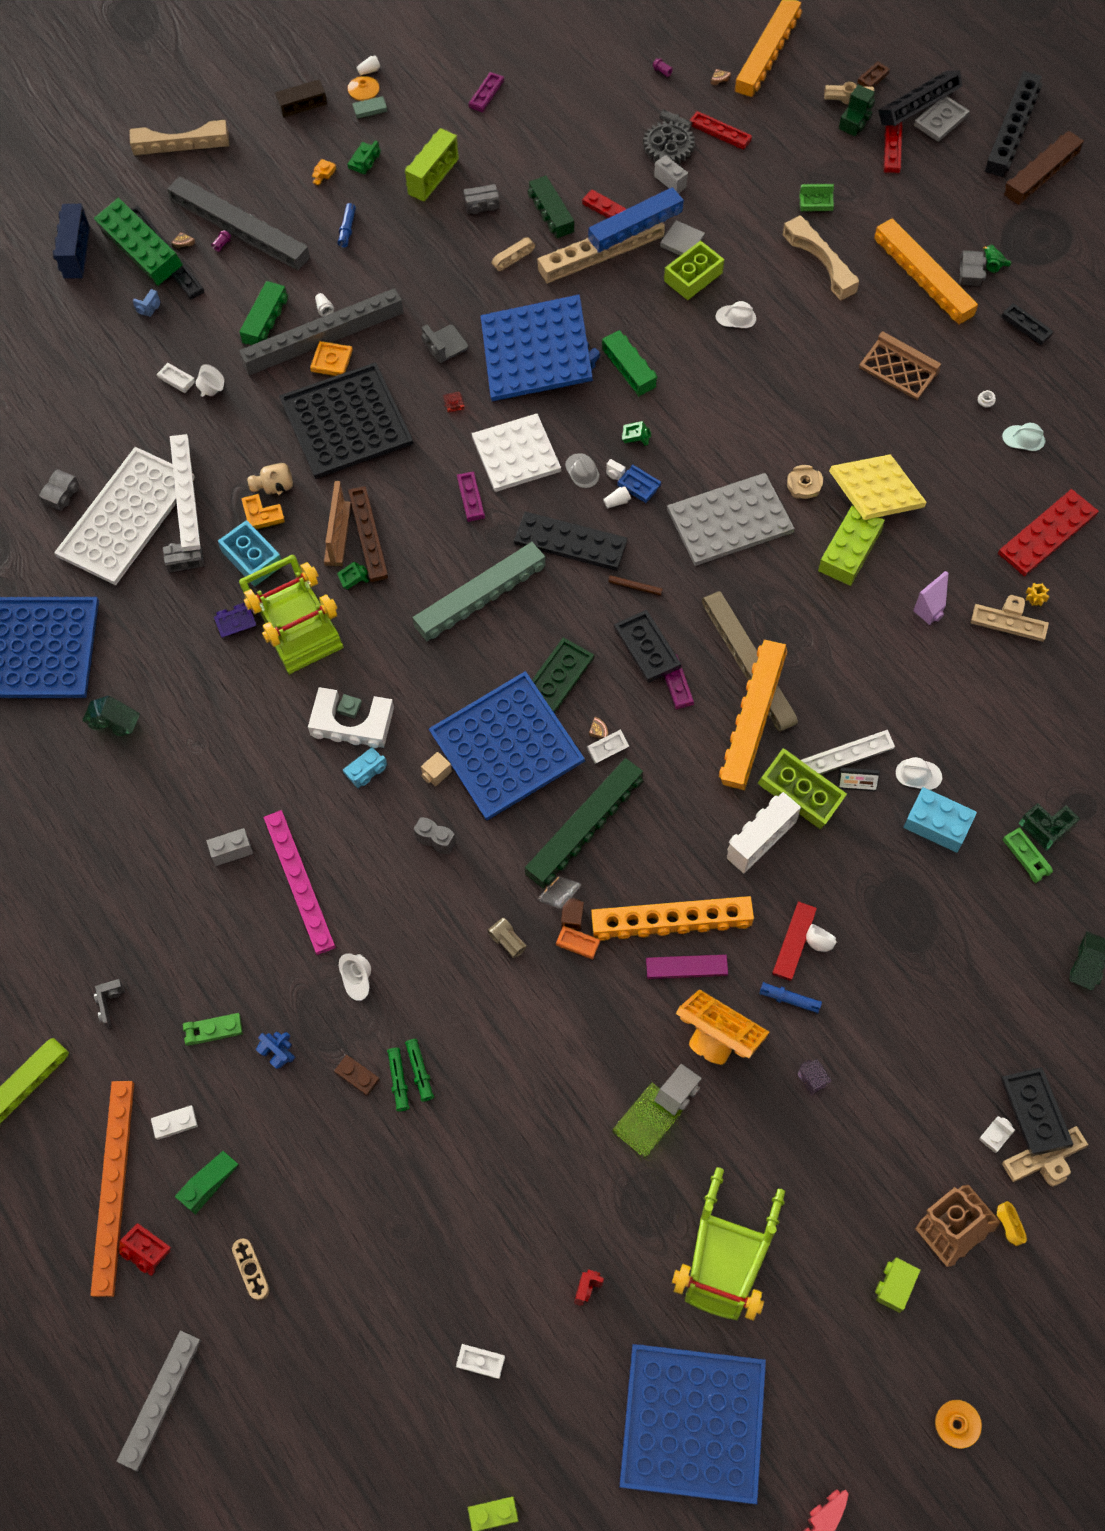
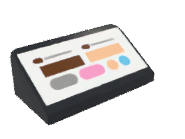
[838,768,880,791]

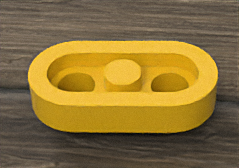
[997,1201,1027,1246]

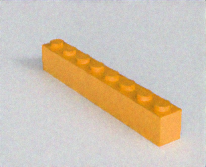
[735,0,802,97]
[874,218,978,325]
[719,640,787,790]

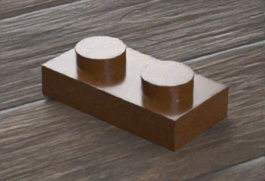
[857,62,890,87]
[334,1054,380,1096]

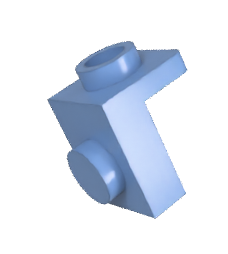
[133,289,160,317]

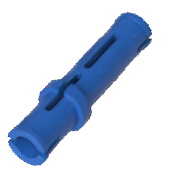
[337,203,356,247]
[759,982,822,1014]

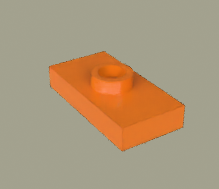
[556,925,601,960]

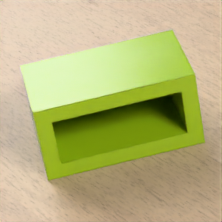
[875,1258,920,1313]
[468,1497,519,1531]

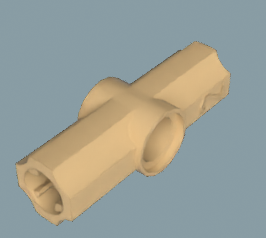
[824,82,874,104]

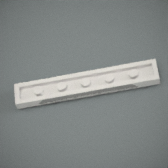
[801,730,895,775]

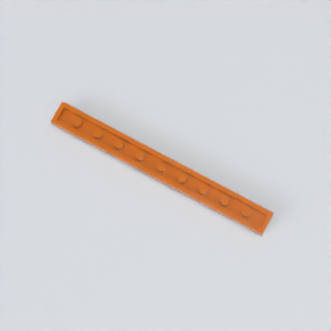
[91,1081,134,1297]

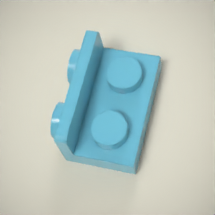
[343,747,387,788]

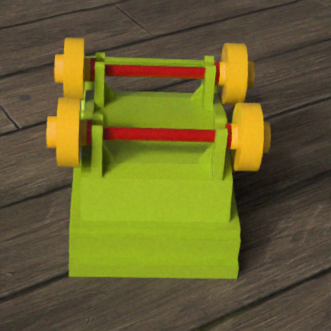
[239,555,344,674]

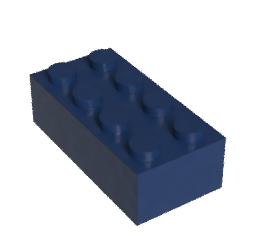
[53,204,90,278]

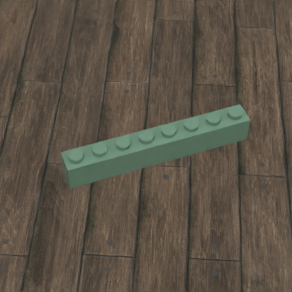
[413,542,545,642]

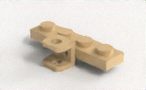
[970,595,1049,642]
[1002,1126,1088,1187]

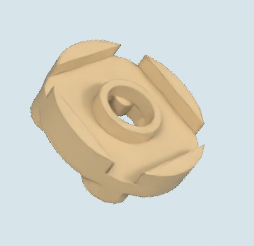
[787,465,823,499]

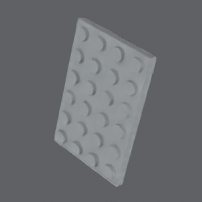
[667,473,794,566]

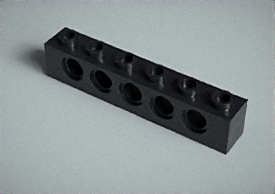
[878,70,963,126]

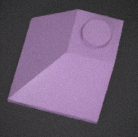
[914,571,948,625]

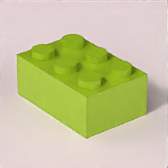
[664,240,724,300]

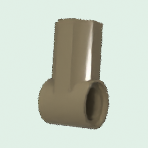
[487,918,527,958]

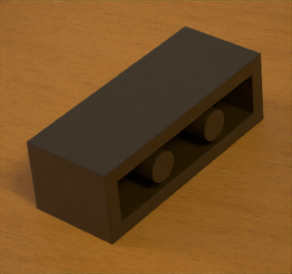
[275,79,327,117]

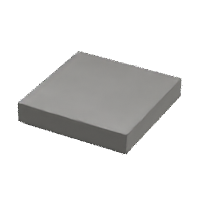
[660,221,705,256]

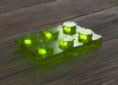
[612,1082,683,1158]

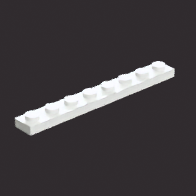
[170,434,201,552]

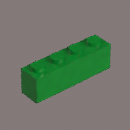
[239,281,288,345]
[602,330,657,396]

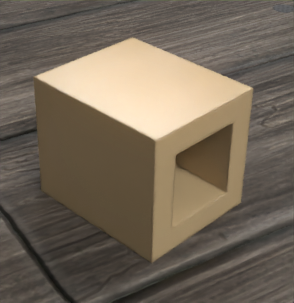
[421,752,452,787]

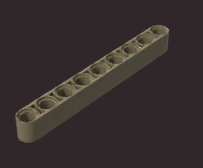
[702,591,798,732]

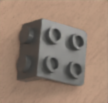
[421,324,468,363]

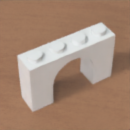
[308,687,394,748]

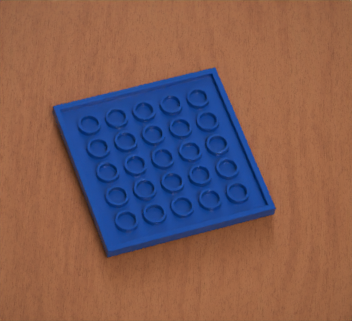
[481,295,593,401]
[0,597,99,698]
[429,671,585,821]
[619,1344,766,1504]

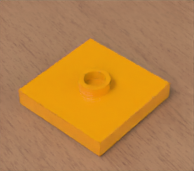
[310,341,353,376]

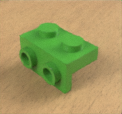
[799,184,834,211]

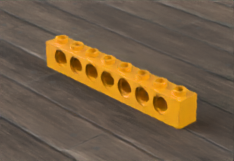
[591,896,754,941]

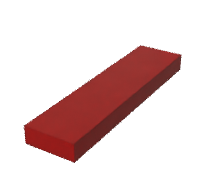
[689,111,752,150]
[884,122,902,173]
[772,901,817,981]

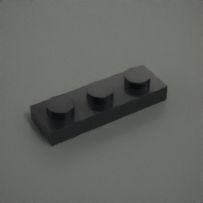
[1001,303,1054,345]

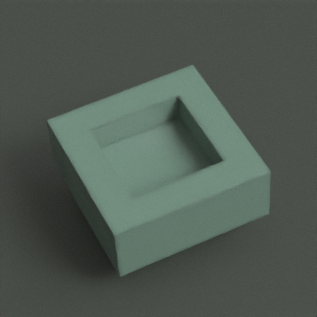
[337,694,362,719]

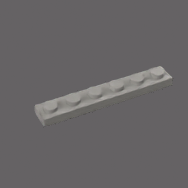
[116,1331,201,1471]

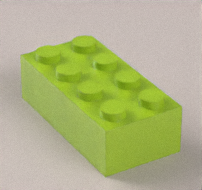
[405,128,459,202]
[818,506,885,586]
[757,748,847,829]

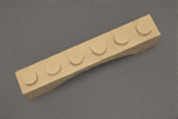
[130,120,229,155]
[783,215,859,301]

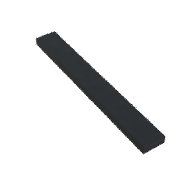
[131,206,205,300]

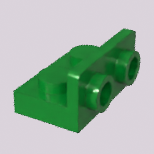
[347,140,381,174]

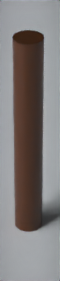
[608,575,663,596]

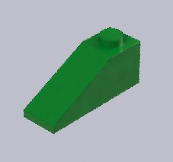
[175,1151,239,1215]

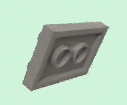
[914,96,970,142]

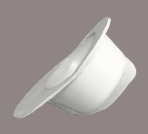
[716,301,756,328]
[196,364,224,397]
[896,757,942,790]
[338,954,371,1001]

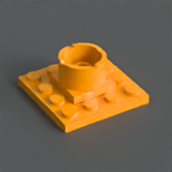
[676,989,770,1065]

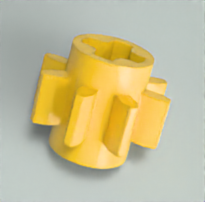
[1026,583,1050,606]

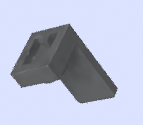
[94,979,125,1029]

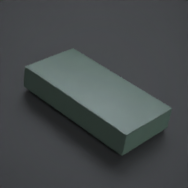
[352,96,387,119]

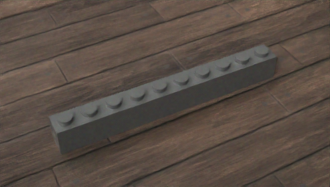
[167,176,310,271]
[239,288,403,375]

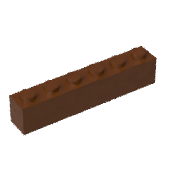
[1004,131,1084,205]

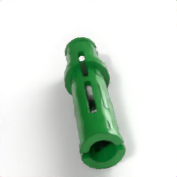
[405,1039,434,1102]
[387,1048,410,1112]

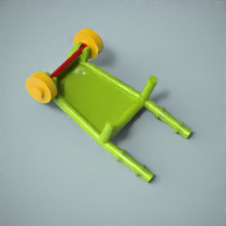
[672,1167,785,1321]

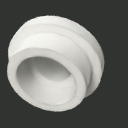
[978,390,996,407]

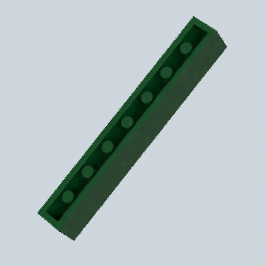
[525,758,643,888]

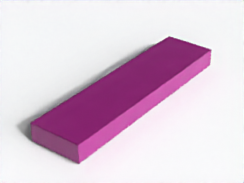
[646,955,728,979]

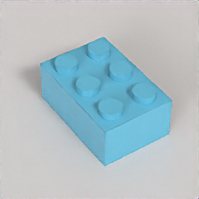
[218,520,281,587]
[903,787,977,853]

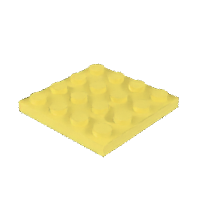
[829,454,927,520]

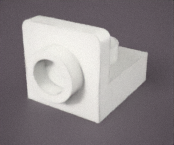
[979,1116,1015,1153]

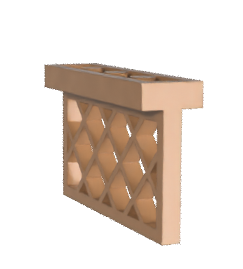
[859,331,941,401]
[324,481,352,566]

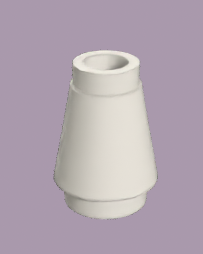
[356,56,381,76]
[315,293,334,317]
[603,486,631,509]

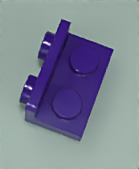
[214,603,257,638]

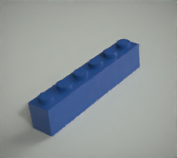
[588,187,683,252]

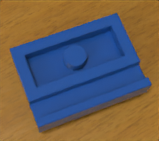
[617,464,661,503]

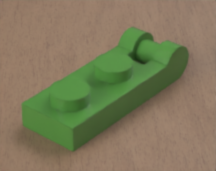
[1002,827,1053,883]
[183,1013,243,1045]

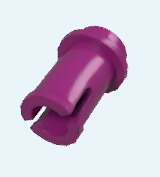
[653,58,673,77]
[211,230,231,252]

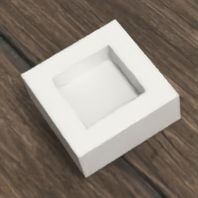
[606,459,625,480]

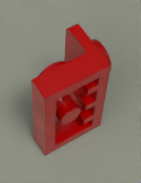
[119,1223,171,1276]
[574,1270,604,1306]

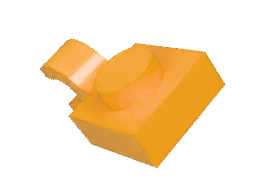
[312,159,336,185]

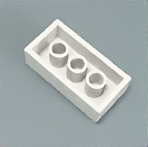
[727,792,801,874]

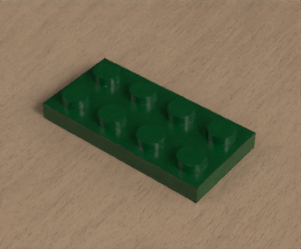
[532,637,594,714]

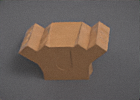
[916,1185,1000,1267]

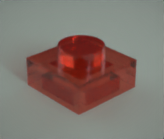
[443,391,464,413]

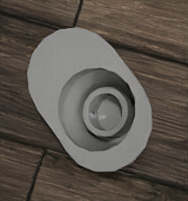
[565,453,599,488]

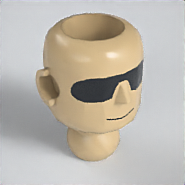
[247,463,293,495]

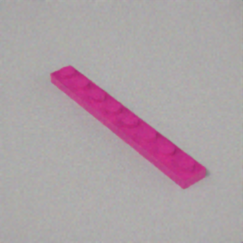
[263,810,336,955]

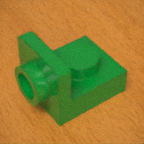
[622,421,651,445]
[337,562,370,590]

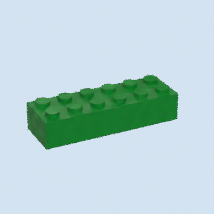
[94,197,183,286]

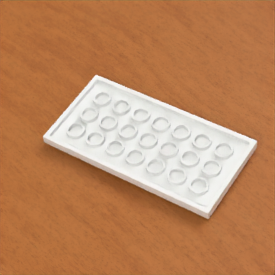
[54,447,195,585]

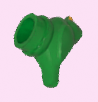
[983,245,1012,272]

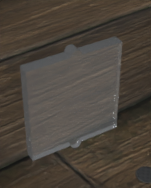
[537,876,581,909]

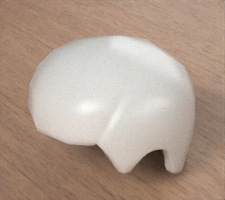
[806,924,837,952]

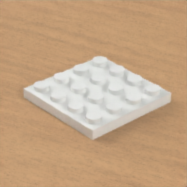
[472,414,561,492]

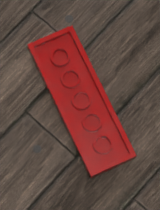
[998,489,1099,577]

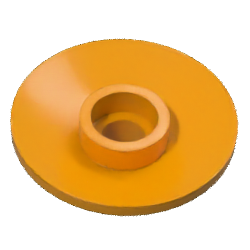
[348,76,379,101]
[935,1400,982,1448]

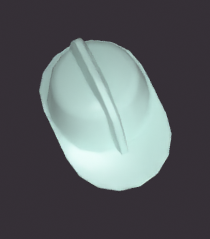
[1002,423,1045,451]

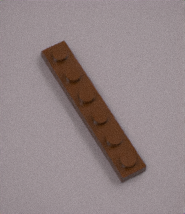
[348,486,388,582]

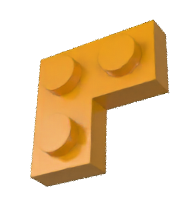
[241,494,285,529]

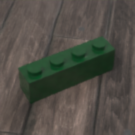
[527,176,574,239]

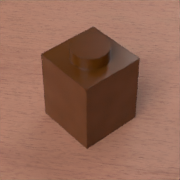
[561,898,584,931]

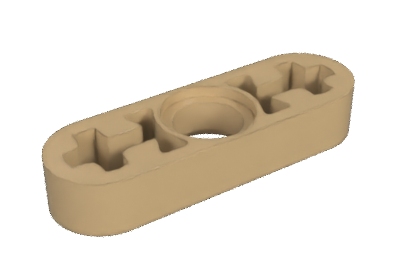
[492,237,535,271]
[232,1239,269,1300]

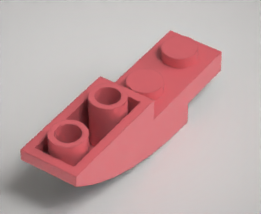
[804,1489,848,1531]

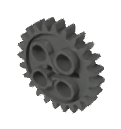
[643,121,695,164]

